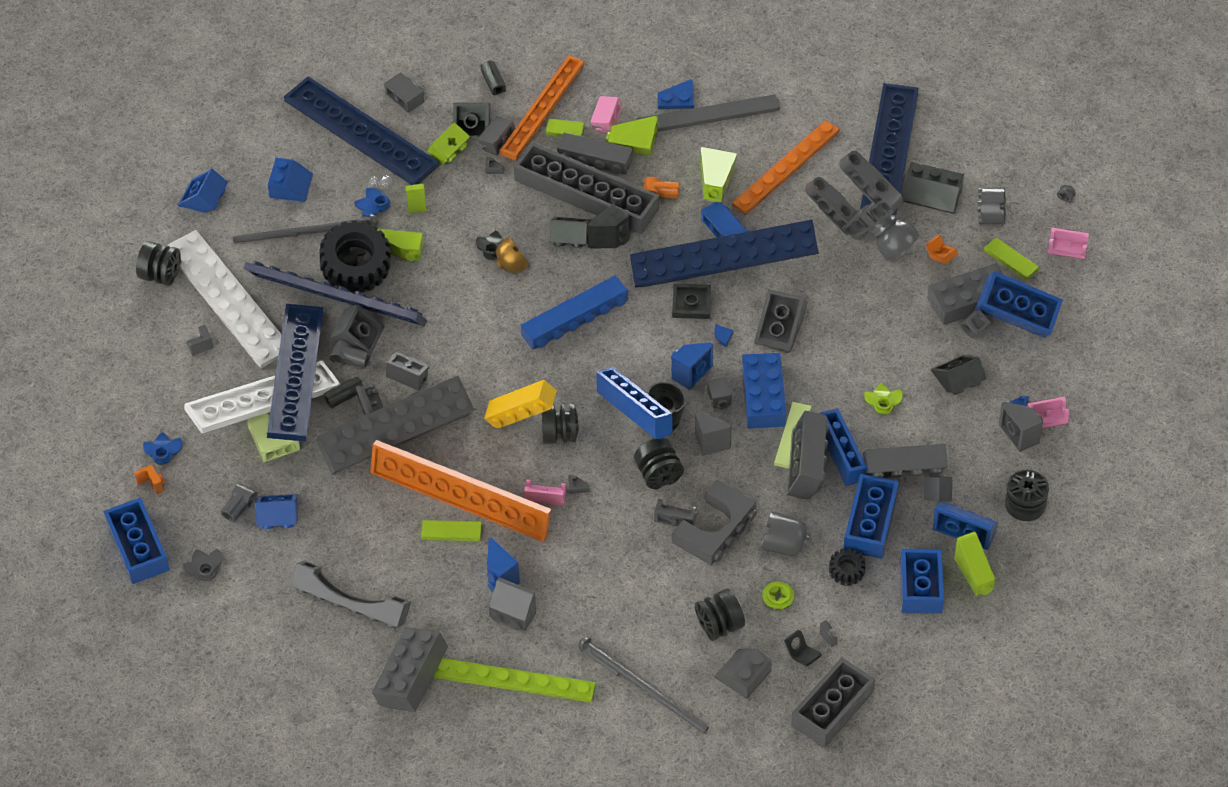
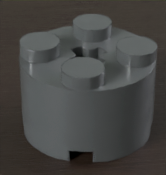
[978,187,1006,224]

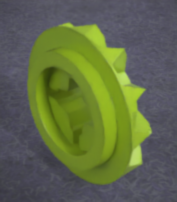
[762,581,794,611]

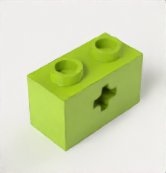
[427,122,470,165]

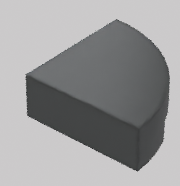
[485,157,504,174]
[568,475,590,494]
[819,620,837,647]

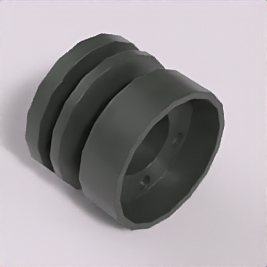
[136,241,181,286]
[647,382,686,432]
[542,402,579,444]
[634,438,684,490]
[1005,470,1049,521]
[695,588,745,641]

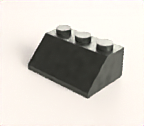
[902,162,964,214]

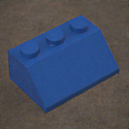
[932,502,998,550]

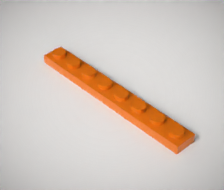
[500,55,584,161]
[732,120,839,215]

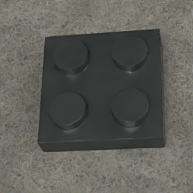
[672,284,711,319]

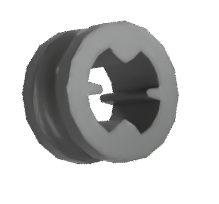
[1057,185,1076,203]

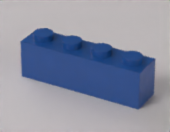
[701,202,749,238]
[820,408,867,486]

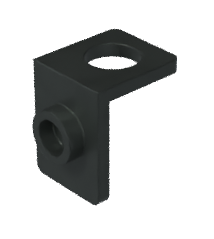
[784,629,822,666]

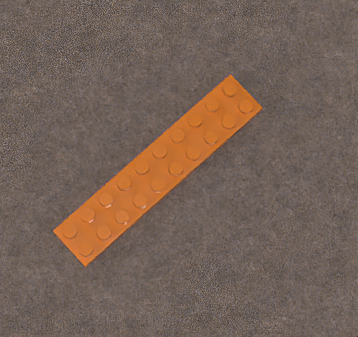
[370,440,551,542]

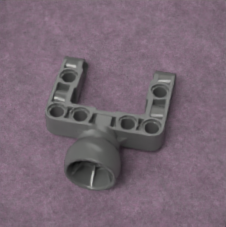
[805,151,919,262]

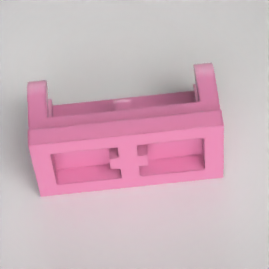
[590,96,622,133]
[1048,228,1089,259]
[1027,397,1069,428]
[524,480,567,506]

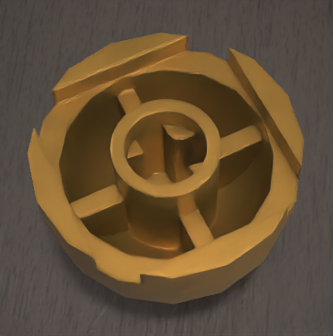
[496,236,531,273]

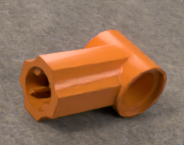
[643,177,679,199]

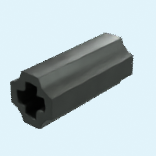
[481,60,506,95]
[323,377,364,408]

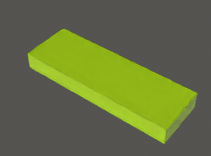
[984,237,1039,281]
[421,520,482,541]

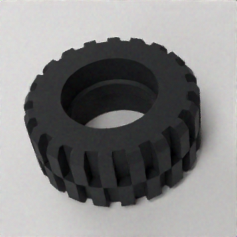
[319,220,391,293]

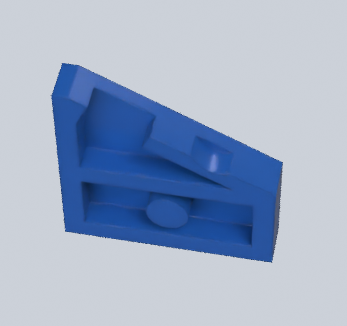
[658,79,694,109]

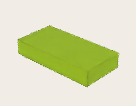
[546,118,584,137]
[405,184,427,213]

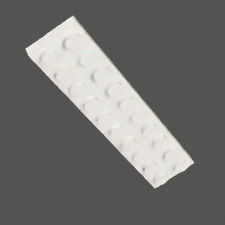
[168,230,282,369]

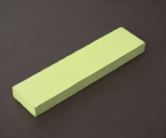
[774,402,811,468]

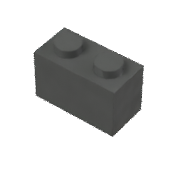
[384,72,424,113]

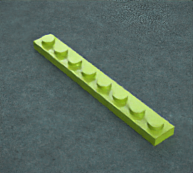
[433,658,596,703]

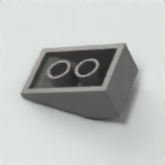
[754,289,808,352]

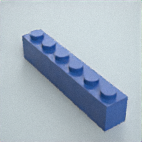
[521,275,628,350]
[596,367,672,439]

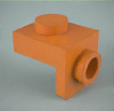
[926,235,958,264]
[134,465,165,494]

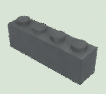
[557,132,633,174]

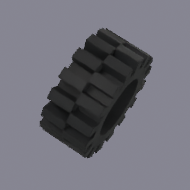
[829,548,866,586]

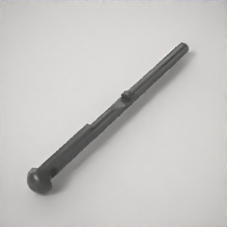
[233,214,378,243]
[579,637,709,734]

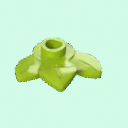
[864,383,902,415]

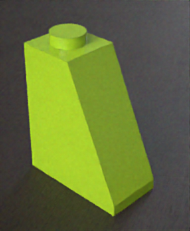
[606,116,659,155]
[954,532,995,596]

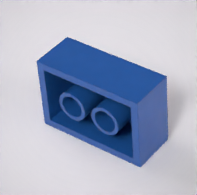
[900,549,944,613]

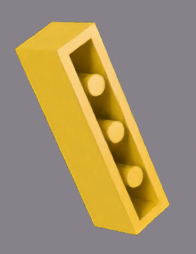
[484,380,557,428]

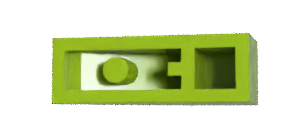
[377,229,424,261]

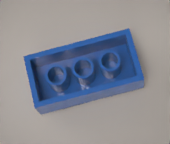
[975,271,1063,337]
[742,353,787,429]
[844,474,899,558]
[103,497,170,584]

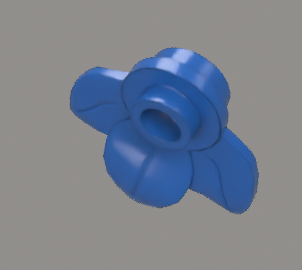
[354,188,390,217]
[143,432,182,465]

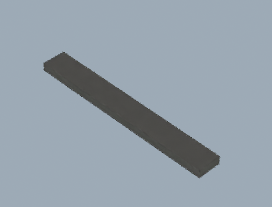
[636,94,780,132]

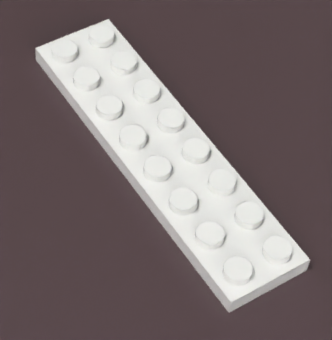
[184,361,340,434]

